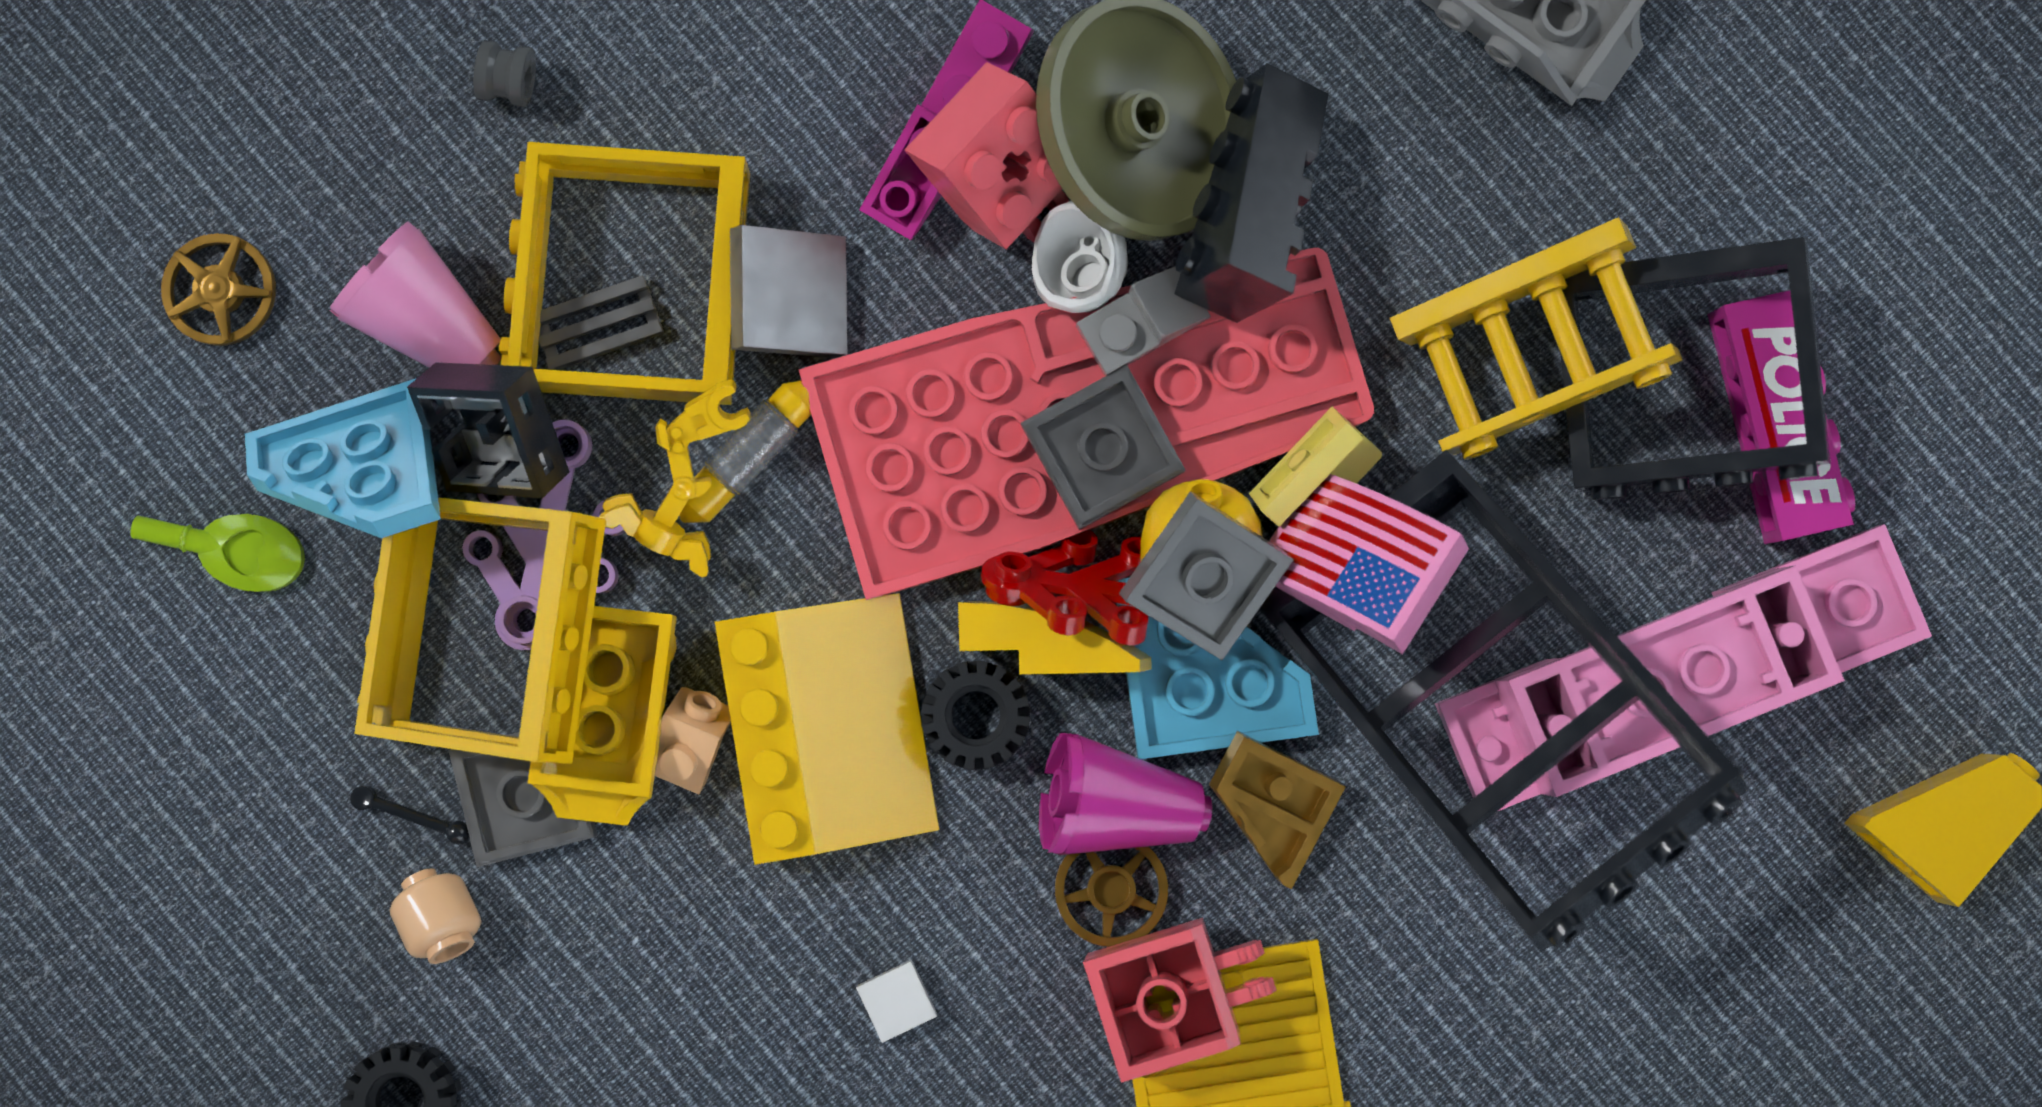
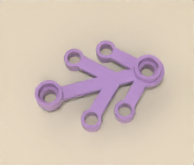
[462,420,625,650]

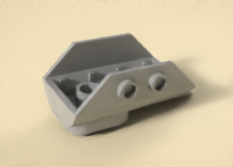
[1420,0,1646,106]

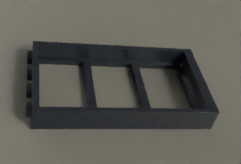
[1260,450,1747,953]

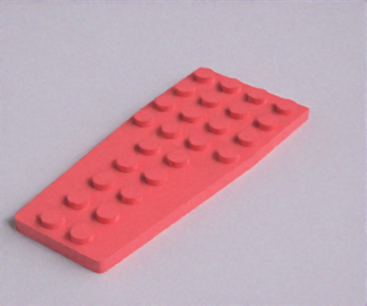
[798,248,1374,600]

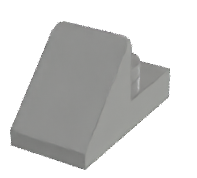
[1076,266,1211,376]

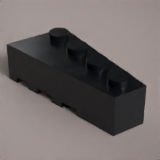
[1174,63,1328,323]

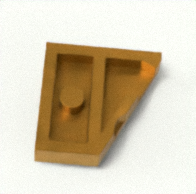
[1209,731,1346,889]

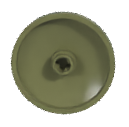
[1036,0,1236,241]

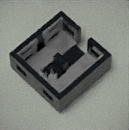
[407,362,570,498]

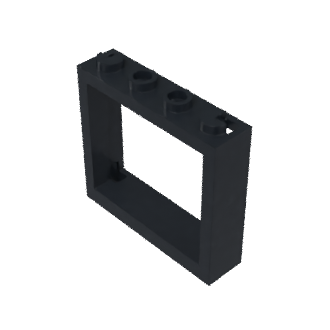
[1560,237,1831,500]

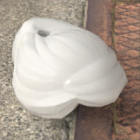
[1032,201,1128,313]

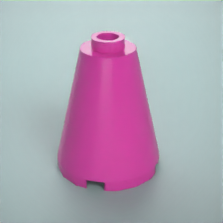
[1039,733,1212,855]

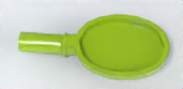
[130,514,305,592]

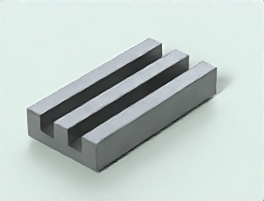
[539,275,665,370]

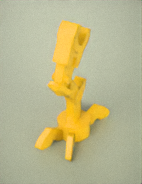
[599,380,751,577]

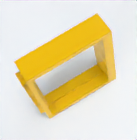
[498,142,750,405]
[354,498,606,764]

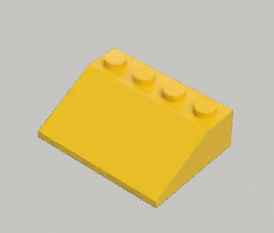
[715,593,940,865]

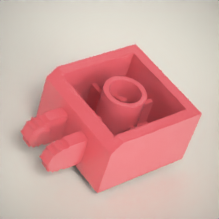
[904,62,1069,249]
[1083,918,1277,1083]

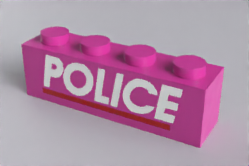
[1707,290,1855,545]

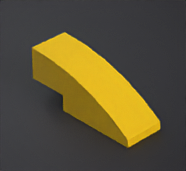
[958,601,1152,674]

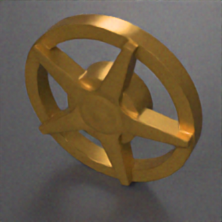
[161,233,276,346]
[1055,847,1168,947]

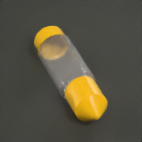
[680,381,816,523]

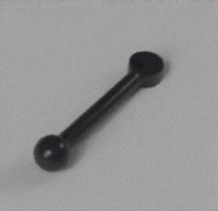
[350,786,469,845]

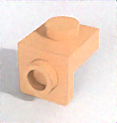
[655,687,731,795]

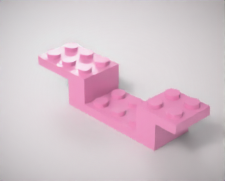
[1435,524,1932,811]

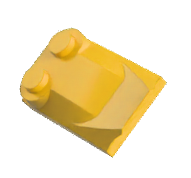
[527,606,677,826]

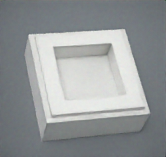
[856,959,937,1043]

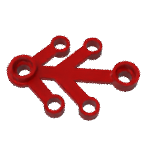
[981,530,1149,645]

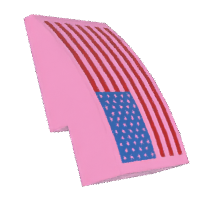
[1269,474,1469,654]

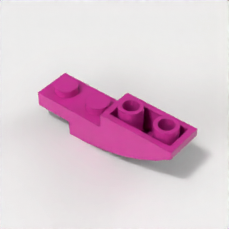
[859,0,1035,240]

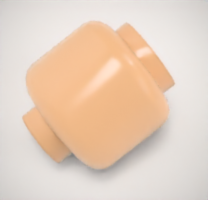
[390,868,481,964]

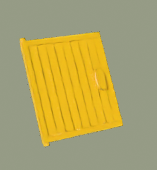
[1132,939,1351,1107]

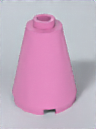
[330,221,502,368]

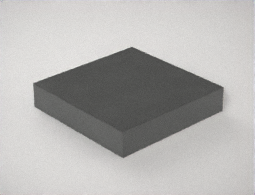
[1119,491,1294,660]

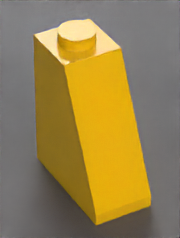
[1844,753,2042,907]

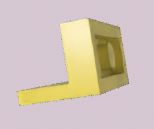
[1249,406,1382,527]

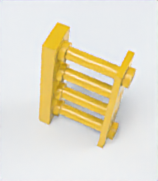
[1390,217,1683,460]

